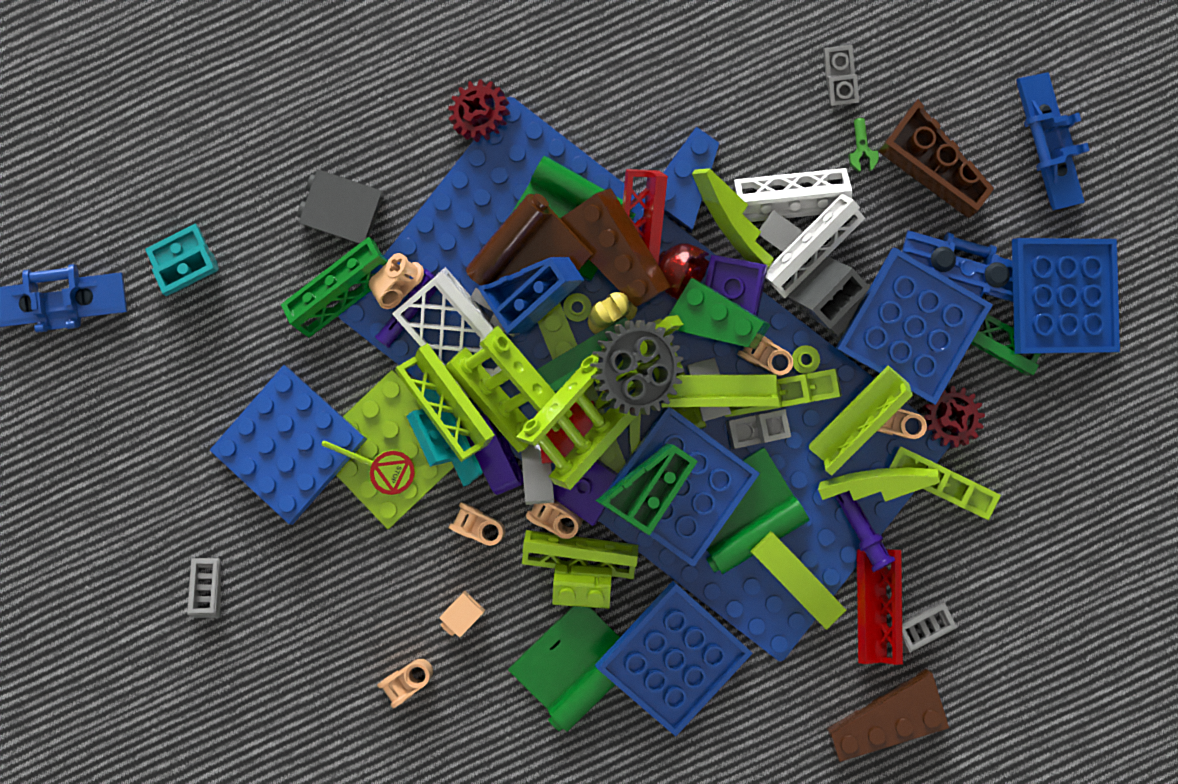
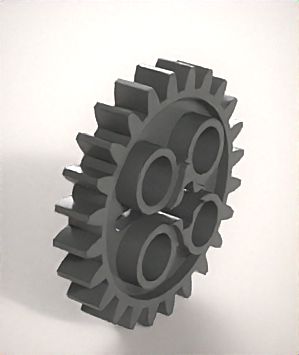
[590,320,684,416]

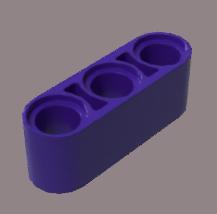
[466,413,524,495]

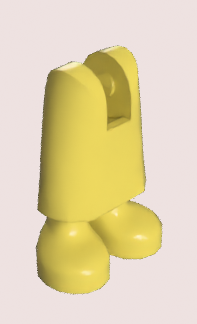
[587,292,637,334]

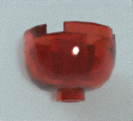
[658,243,709,301]

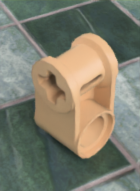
[369,253,424,309]
[737,336,793,376]
[877,408,927,439]
[526,499,583,539]
[448,502,505,546]
[377,659,433,708]

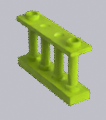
[445,326,573,453]
[516,354,641,490]

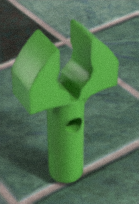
[848,118,879,173]

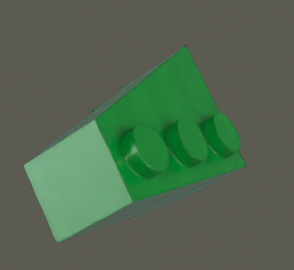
[669,278,770,349]
[595,443,698,536]

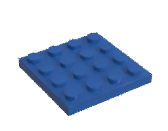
[1012,238,1120,354]
[836,248,993,405]
[210,365,367,525]
[605,407,760,567]
[595,581,753,737]

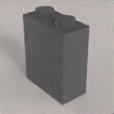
[297,169,385,244]
[787,256,870,329]

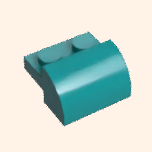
[145,223,219,297]

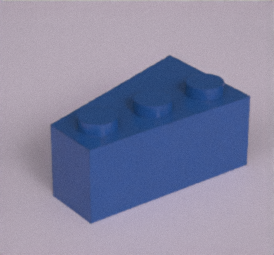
[663,127,719,233]
[478,257,584,334]

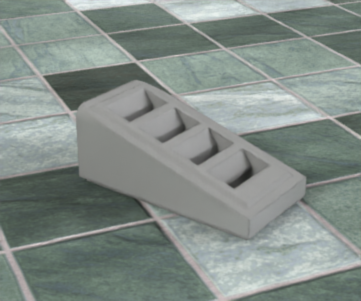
[187,558,221,618]
[902,602,957,653]

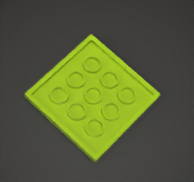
[336,370,454,529]

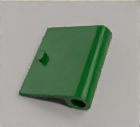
[510,156,636,281]
[706,447,810,575]
[508,606,620,732]

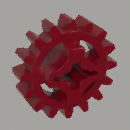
[448,79,510,142]
[922,386,985,448]

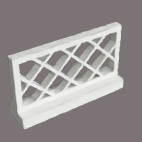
[392,267,502,399]

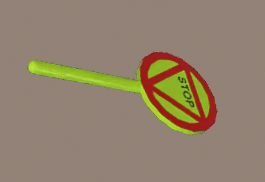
[321,441,415,495]

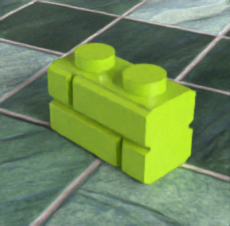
[552,564,612,609]

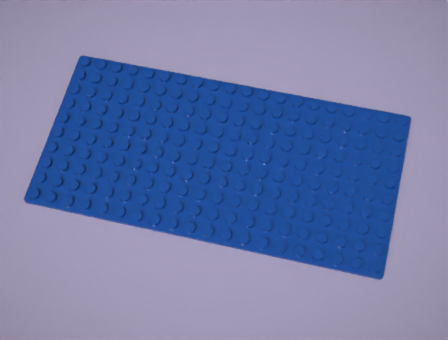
[339,97,951,661]

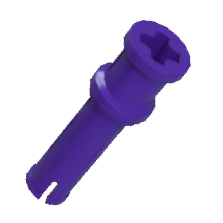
[375,269,438,348]
[834,491,896,573]

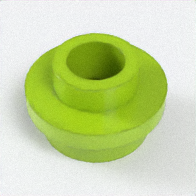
[563,293,592,322]
[792,345,820,374]

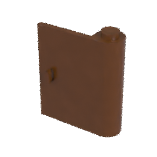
[466,194,593,286]

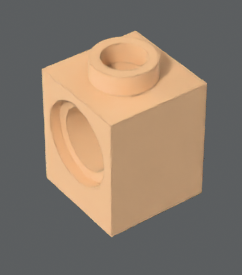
[439,591,485,637]

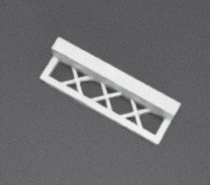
[734,168,852,222]
[765,194,865,298]

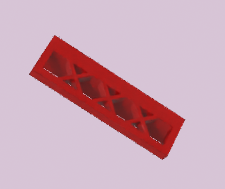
[622,169,668,264]
[857,549,903,665]

